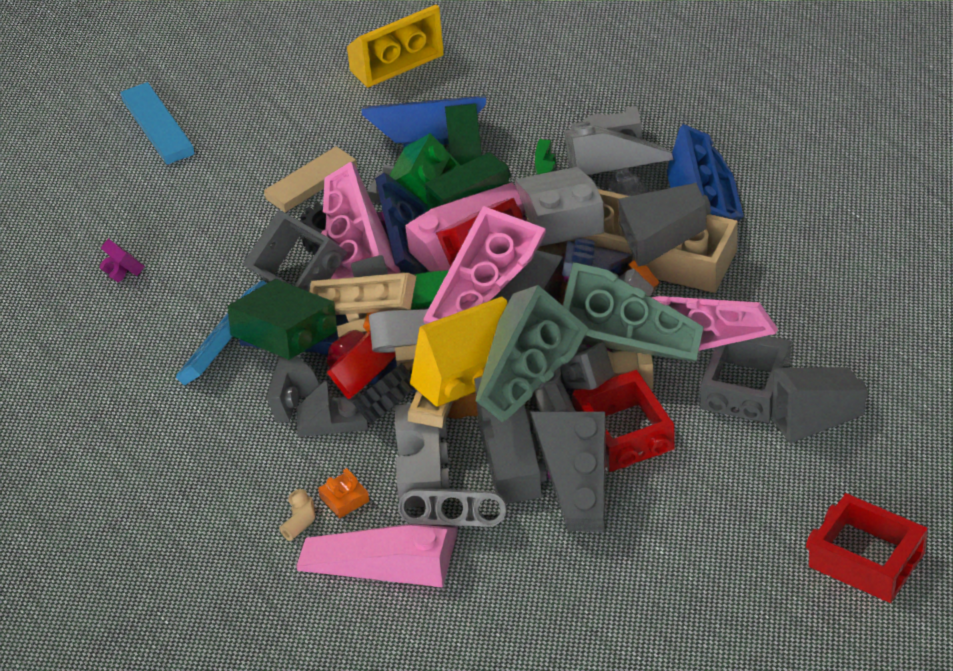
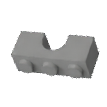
[395,404,450,508]

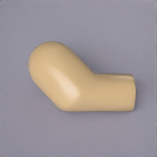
[279,489,315,541]

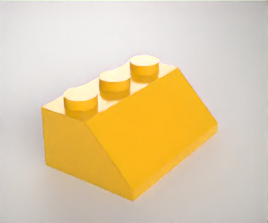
[347,4,444,88]
[410,296,508,407]

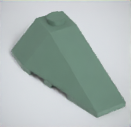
[563,262,704,362]
[475,285,588,422]

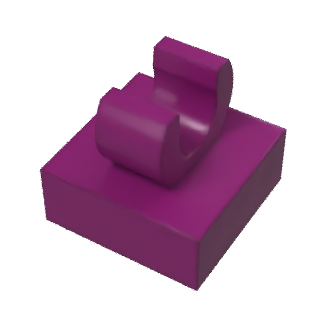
[99,238,145,283]

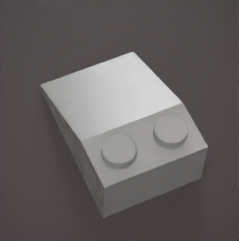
[564,122,673,175]
[514,167,604,247]

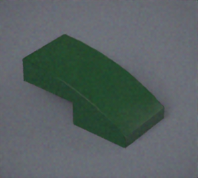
[445,103,482,165]

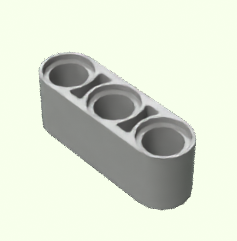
[369,309,428,353]
[398,488,507,527]

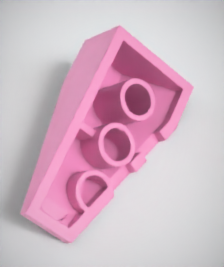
[321,162,401,279]
[405,182,526,272]
[423,206,546,324]
[652,296,778,358]
[297,523,458,587]

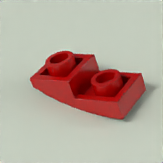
[327,330,396,399]

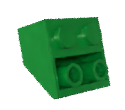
[389,133,461,204]

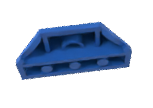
[361,95,486,148]
[667,124,744,221]

